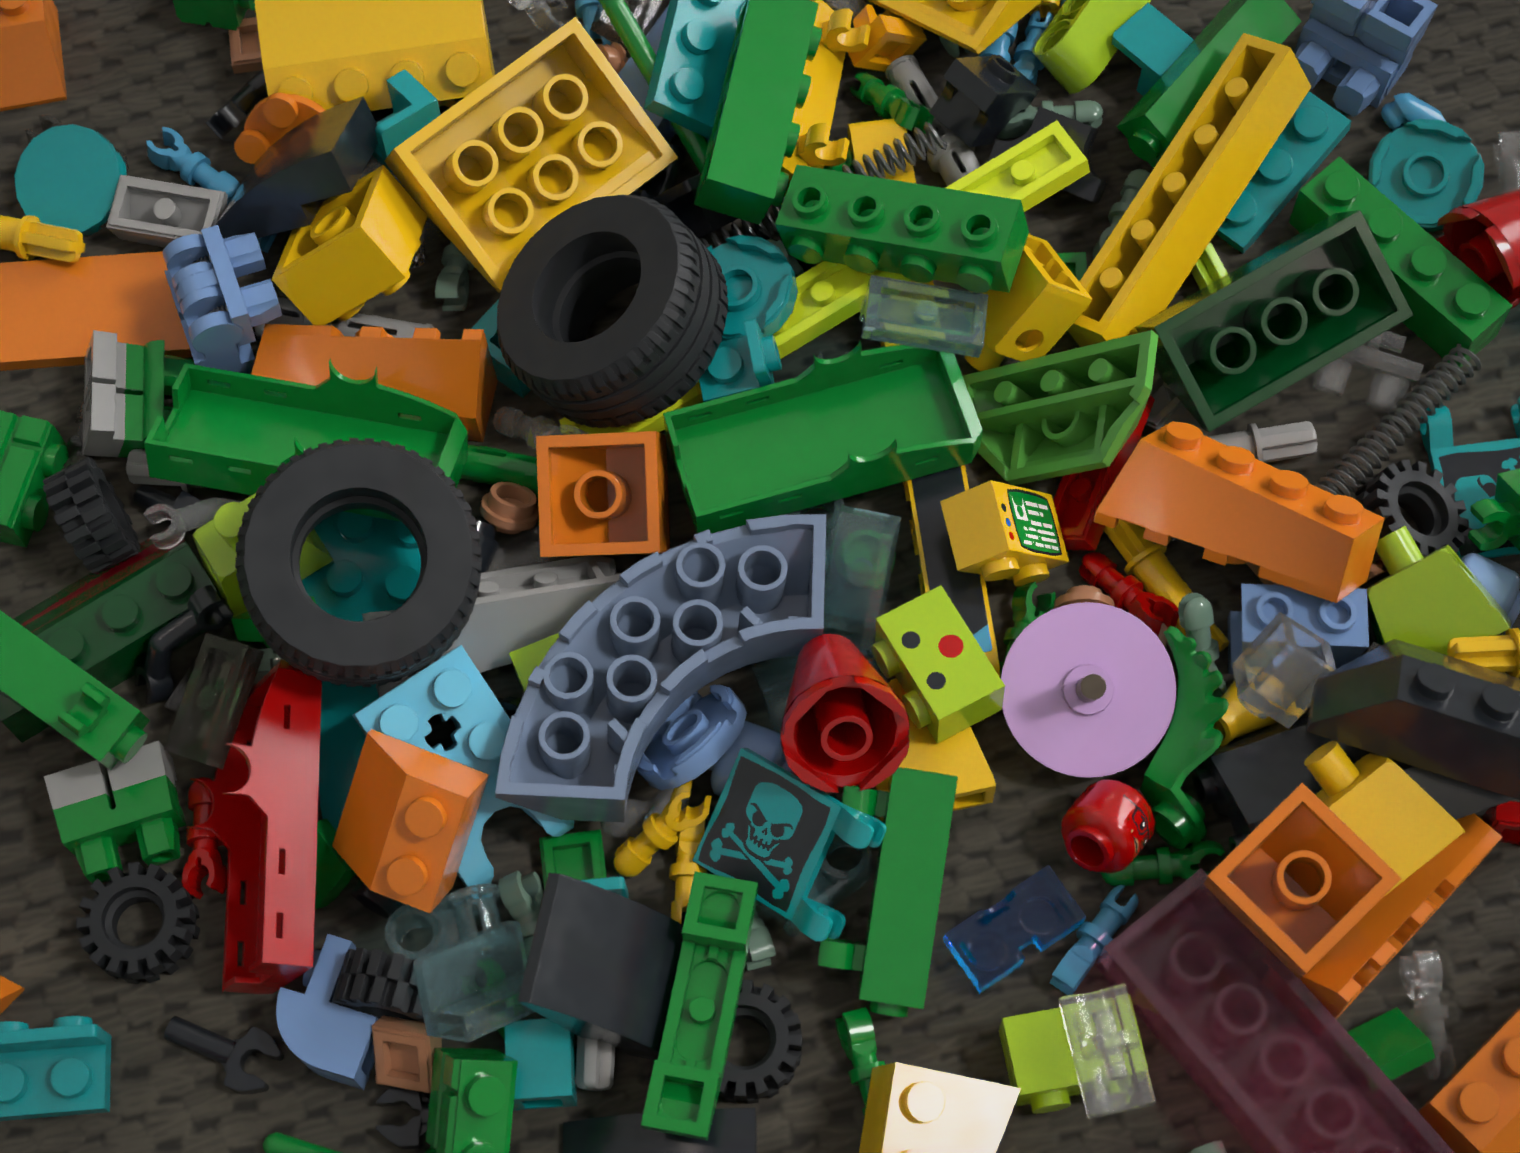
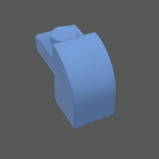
[276,934,378,1090]

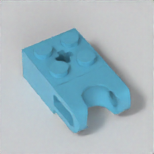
[352,645,574,893]

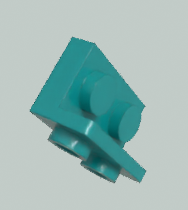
[0,1016,112,1121]

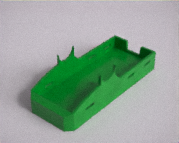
[663,341,983,534]
[144,358,468,522]

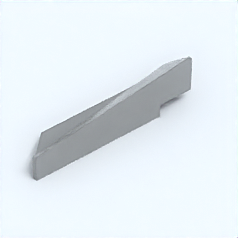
[362,556,621,697]

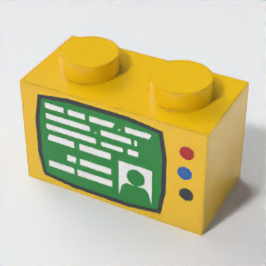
[940,480,1069,586]

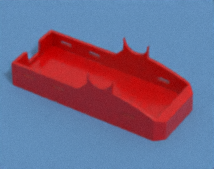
[187,659,322,994]

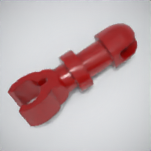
[1079,552,1179,637]
[182,777,227,899]

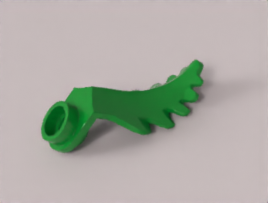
[1139,626,1229,849]

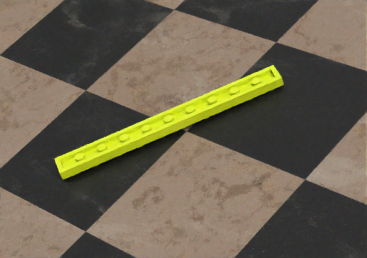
[559,120,1090,435]

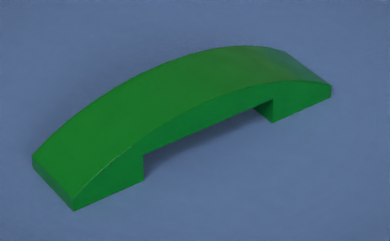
[641,871,758,1140]

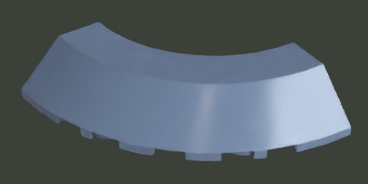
[495,514,826,823]

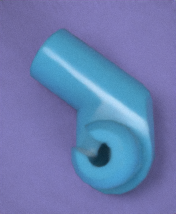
[1381,93,1446,131]

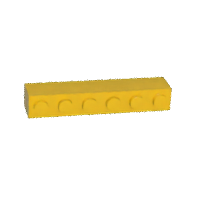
[1068,33,1312,347]

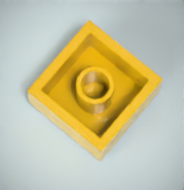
[271,165,428,325]

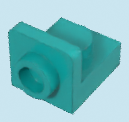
[699,318,782,402]

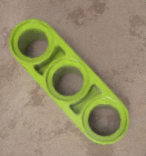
[1033,0,1151,94]

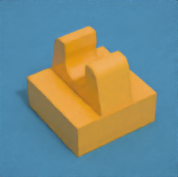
[848,4,927,72]

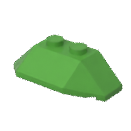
[963,330,1158,485]

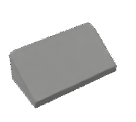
[106,174,228,248]

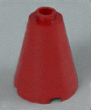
[1436,189,1520,309]
[780,634,910,793]

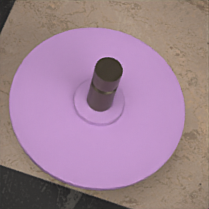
[1001,602,1176,778]

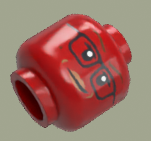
[1061,779,1155,874]

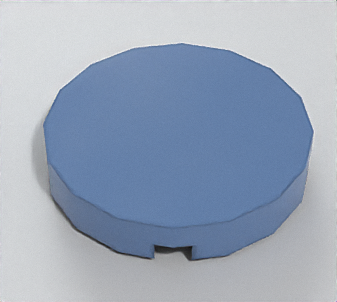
[637,685,747,790]

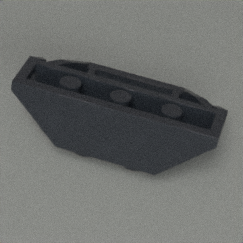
[1306,639,1520,800]

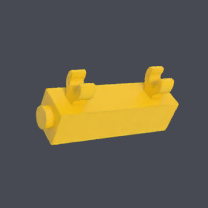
[781,0,871,205]

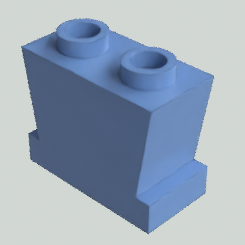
[1228,583,1369,678]

